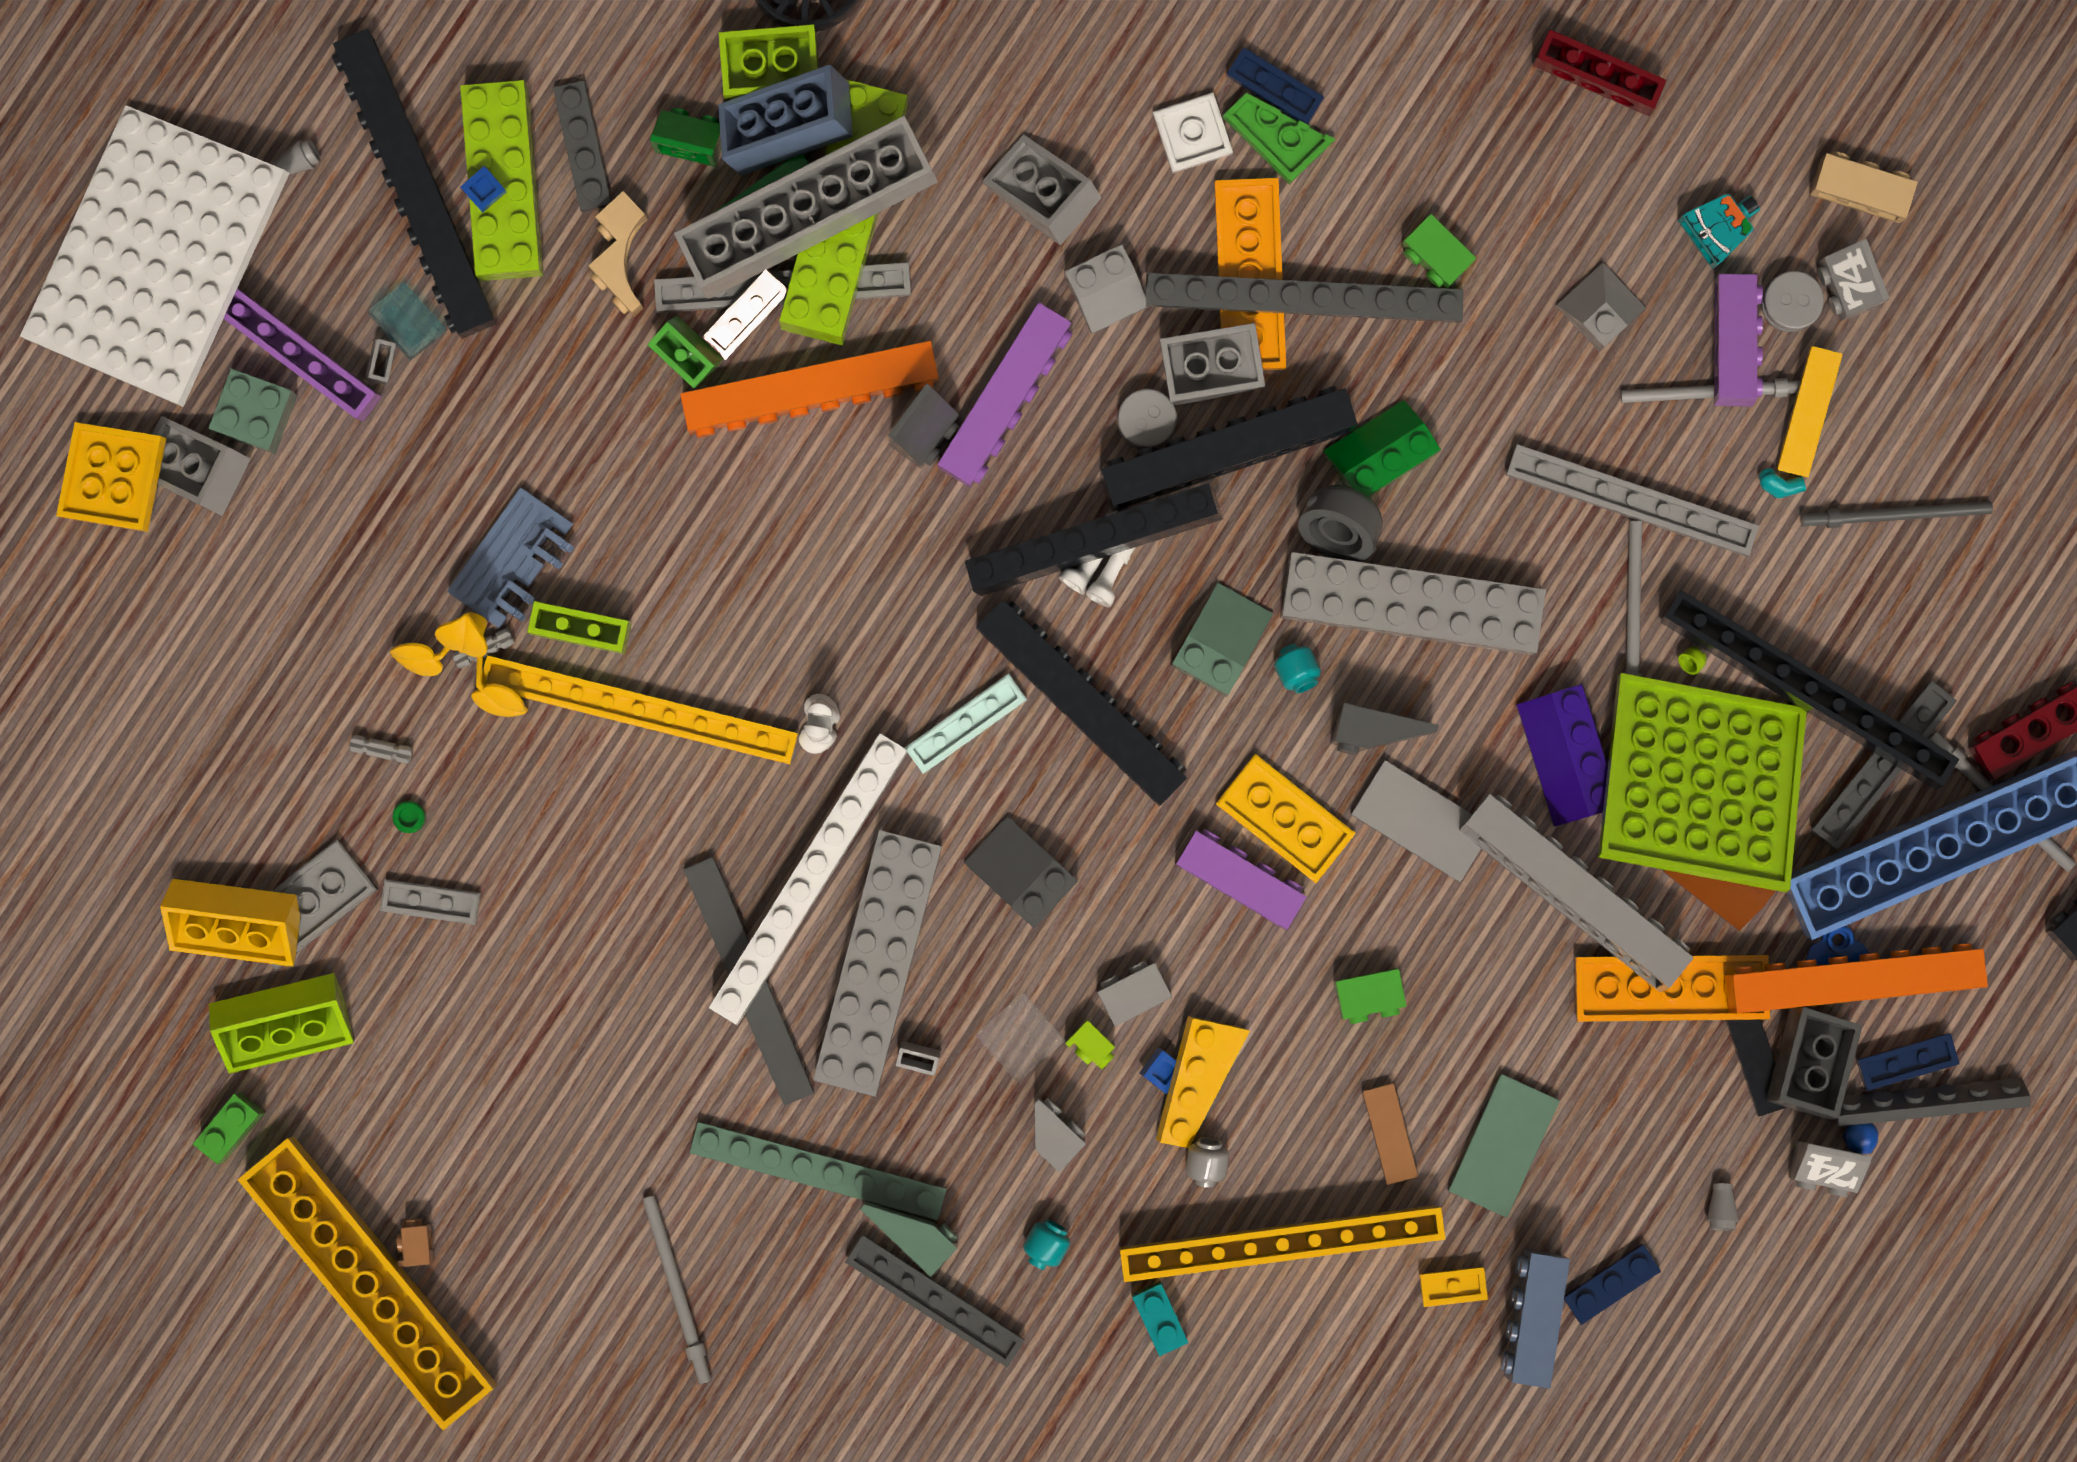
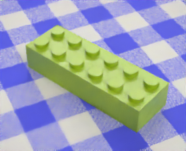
[460,80,544,281]

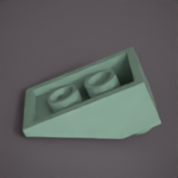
[1171,583,1273,697]
[860,1201,958,1277]

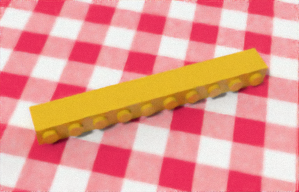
[1119,1205,1446,1282]

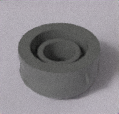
[1298,485,1383,562]

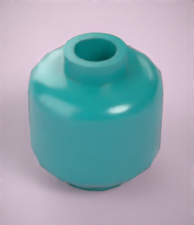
[1274,644,1321,694]
[1023,1219,1070,1270]

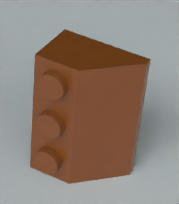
[1663,870,1776,931]

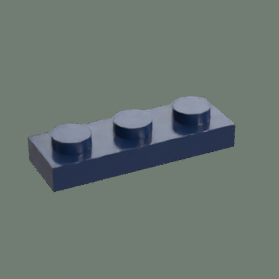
[1226,47,1324,124]
[1856,1033,1960,1091]
[1564,1244,1661,1325]

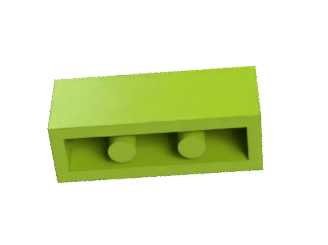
[527,601,632,655]

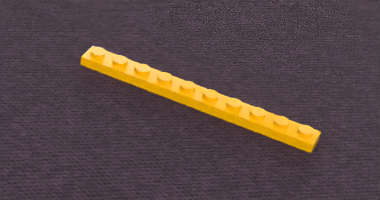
[482,655,798,765]

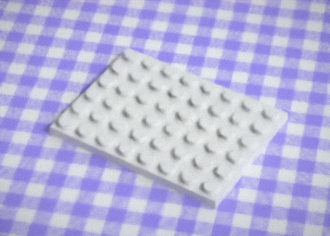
[20,105,290,407]

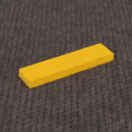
[1776,346,1843,478]

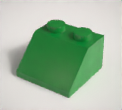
[650,108,721,168]

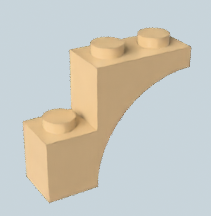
[589,191,648,317]

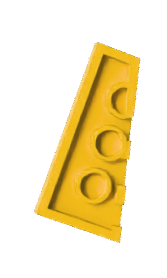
[1156,1016,1250,1148]

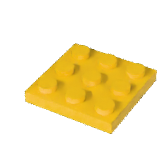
[56,422,166,532]

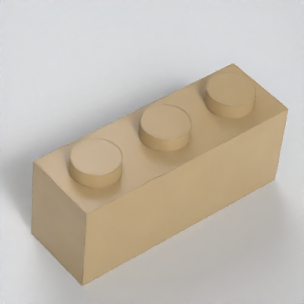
[1809,151,1918,223]

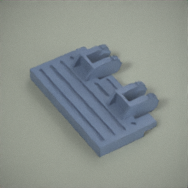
[447,487,575,629]

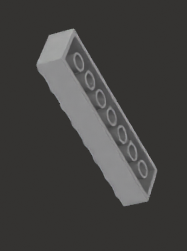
[674,116,938,299]
[1280,552,1546,655]
[1460,794,1694,992]
[813,830,942,1097]

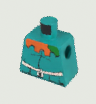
[1678,194,1760,270]

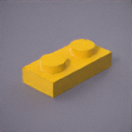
[1419,1266,1488,1307]

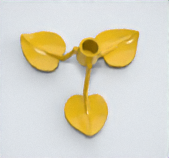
[389,612,529,717]

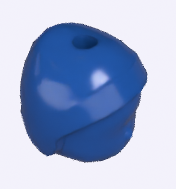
[1843,1123,1878,1154]

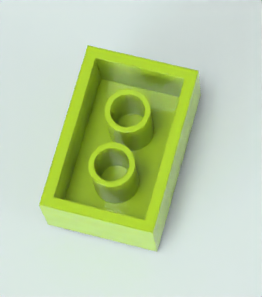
[718,25,819,101]

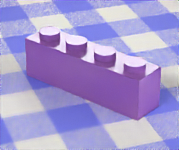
[1714,274,1763,407]
[1175,829,1307,930]

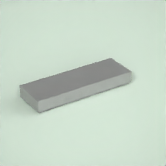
[380,879,481,925]

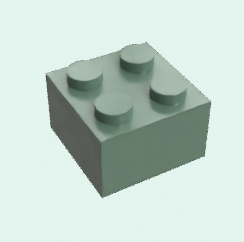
[208,369,297,454]

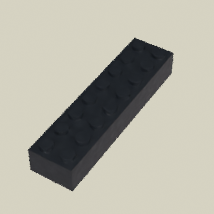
[1100,386,1358,512]

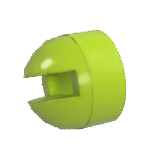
[1678,646,1707,675]

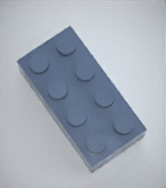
[718,65,853,176]
[1500,1248,1570,1389]

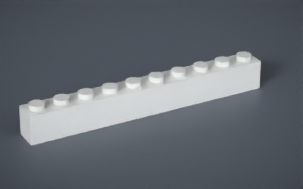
[709,734,907,1026]

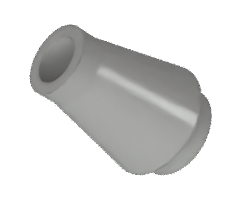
[271,139,321,175]
[1707,1183,1739,1231]

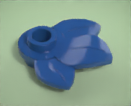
[1806,926,1869,965]

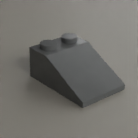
[888,384,960,469]
[1331,703,1439,755]
[964,816,1078,928]

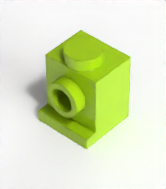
[1065,1020,1115,1070]

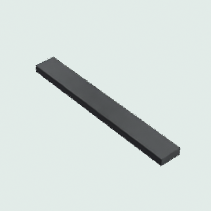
[684,857,814,1106]

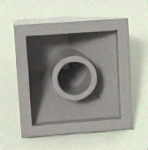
[1556,263,1646,352]

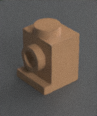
[396,1218,435,1268]

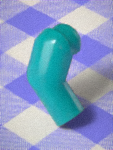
[1759,468,1806,499]

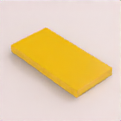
[1216,754,1356,884]

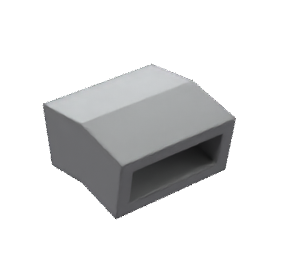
[365,339,396,385]
[896,1040,942,1076]

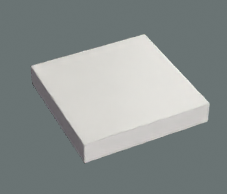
[1153,93,1233,174]

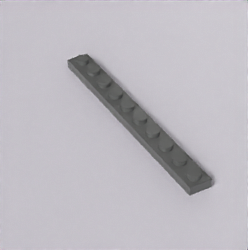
[1146,273,1464,323]

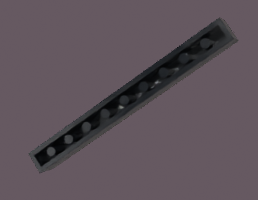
[332,28,497,339]
[1660,590,1959,790]

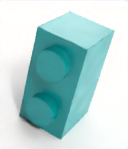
[1131,1281,1189,1357]

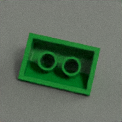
[1323,400,1441,497]

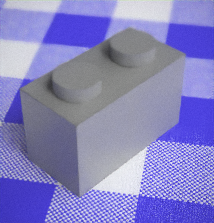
[1097,960,1172,1026]

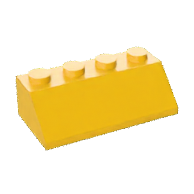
[160,879,300,967]

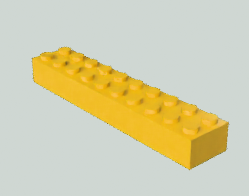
[237,1136,498,1430]

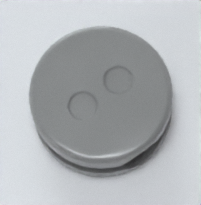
[1761,271,1824,333]
[1117,389,1177,450]

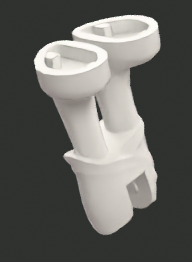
[1059,510,1136,608]
[799,694,840,754]

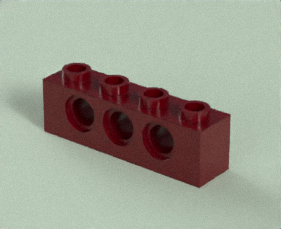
[1533,29,1667,116]
[1968,681,2077,781]

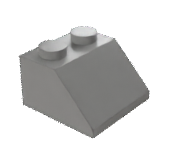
[1064,244,1148,334]

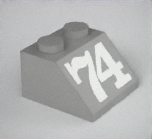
[1817,239,1890,321]
[1789,1140,1872,1197]

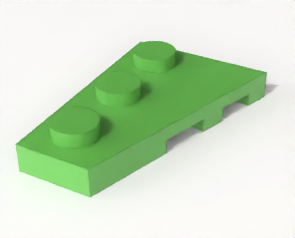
[1223,93,1335,185]

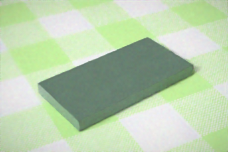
[1448,1074,1560,1218]

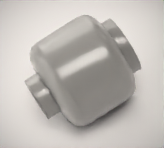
[1186,1137,1229,1187]

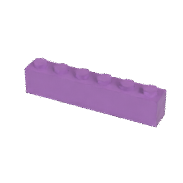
[223,287,382,422]
[937,303,1073,488]

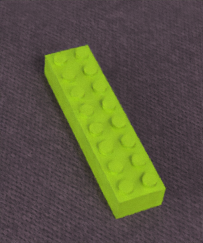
[779,79,908,346]

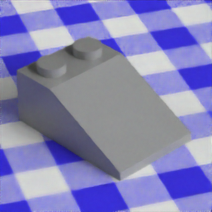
[982,134,1101,245]
[1160,323,1265,406]
[152,416,251,516]

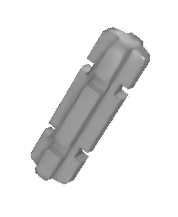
[452,629,514,668]
[349,735,413,764]

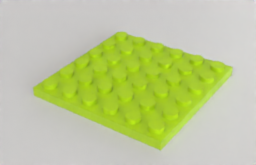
[1598,673,1807,893]

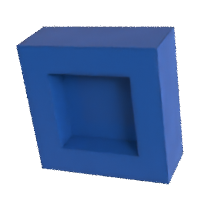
[460,166,507,213]
[1139,1048,1176,1094]

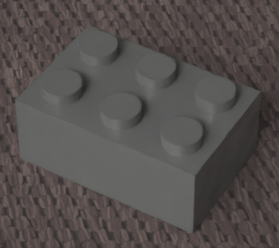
[1766,1007,1863,1119]

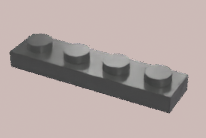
[553,81,612,213]

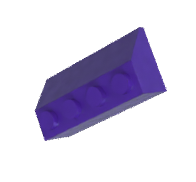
[1516,684,1608,827]

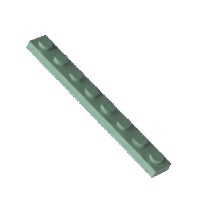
[690,1122,947,1220]

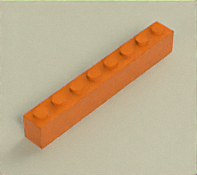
[680,341,939,438]
[1725,943,1988,1014]

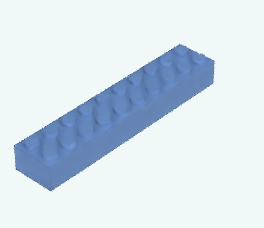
[1787,750,2077,940]

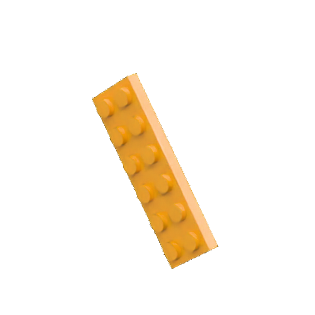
[1214,178,1286,370]
[1574,955,1770,1022]

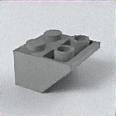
[1034,1097,1086,1172]

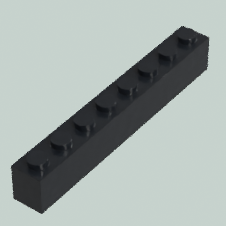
[965,483,1223,596]
[976,600,1187,807]

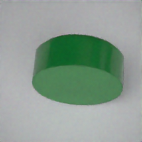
[392,801,426,834]

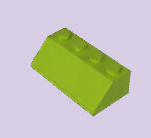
[209,973,354,1074]

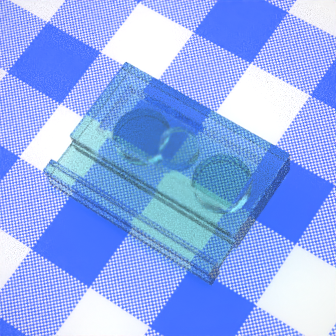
[368,282,446,361]

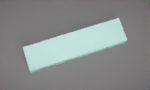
[905,674,1027,774]

